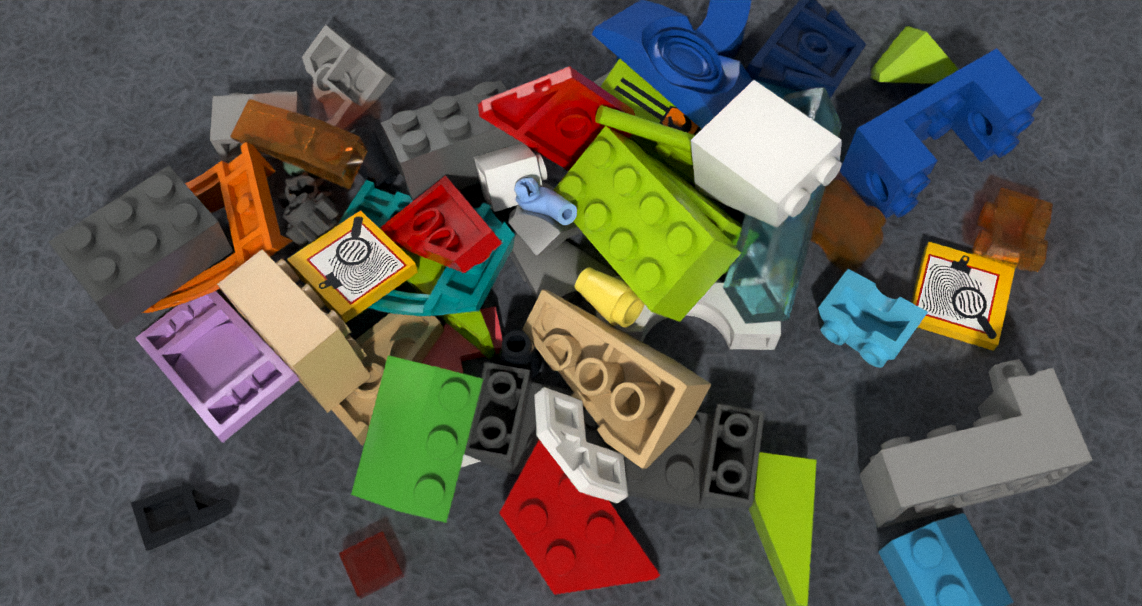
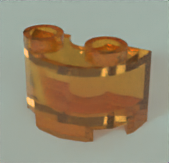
[783,179,886,273]
[972,187,1053,272]

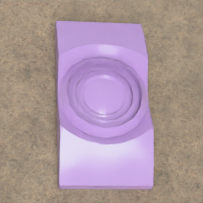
[135,291,300,443]

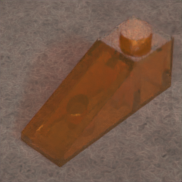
[230,99,368,190]

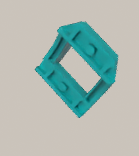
[303,180,515,316]

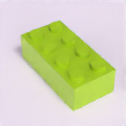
[553,126,742,322]

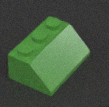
[351,355,483,523]

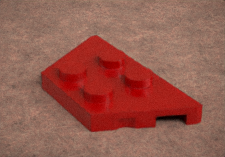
[478,66,635,171]
[499,440,661,595]

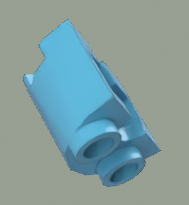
[818,269,928,368]

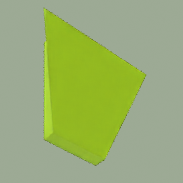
[870,26,959,83]

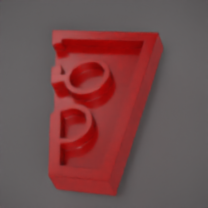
[380,175,502,273]

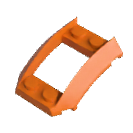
[142,142,293,313]

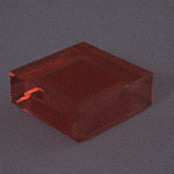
[338,531,405,599]

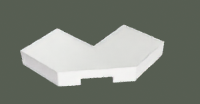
[534,387,628,504]

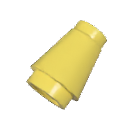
[575,267,645,328]

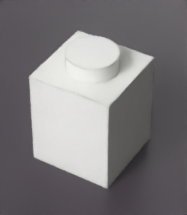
[474,143,547,212]

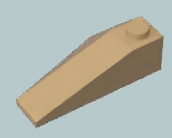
[523,289,712,469]

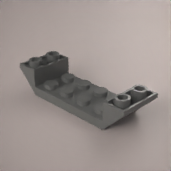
[464,362,765,509]

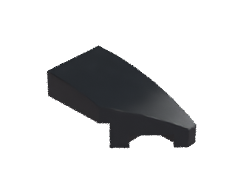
[130,482,233,551]

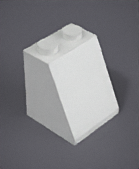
[691,80,842,227]

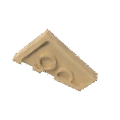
[332,313,444,446]

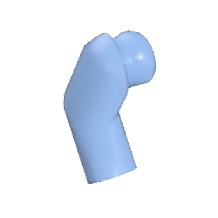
[514,177,577,225]

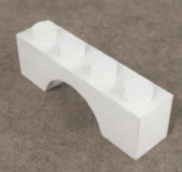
[596,276,781,350]

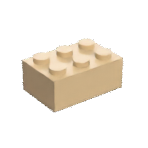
[217,249,371,413]

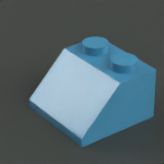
[878,513,1013,606]

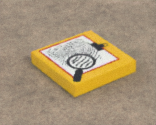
[287,210,418,323]
[911,242,1015,351]

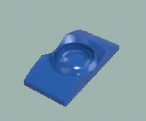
[592,0,753,129]

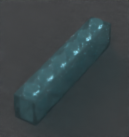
[723,87,842,324]

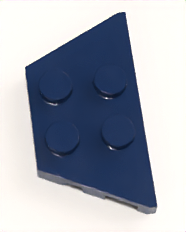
[746,0,867,99]

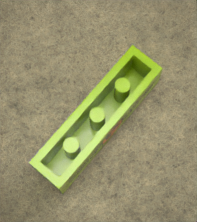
[600,59,728,206]

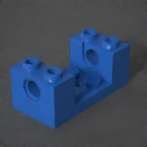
[840,48,1043,222]

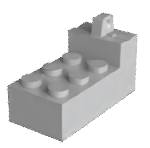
[859,359,1092,529]

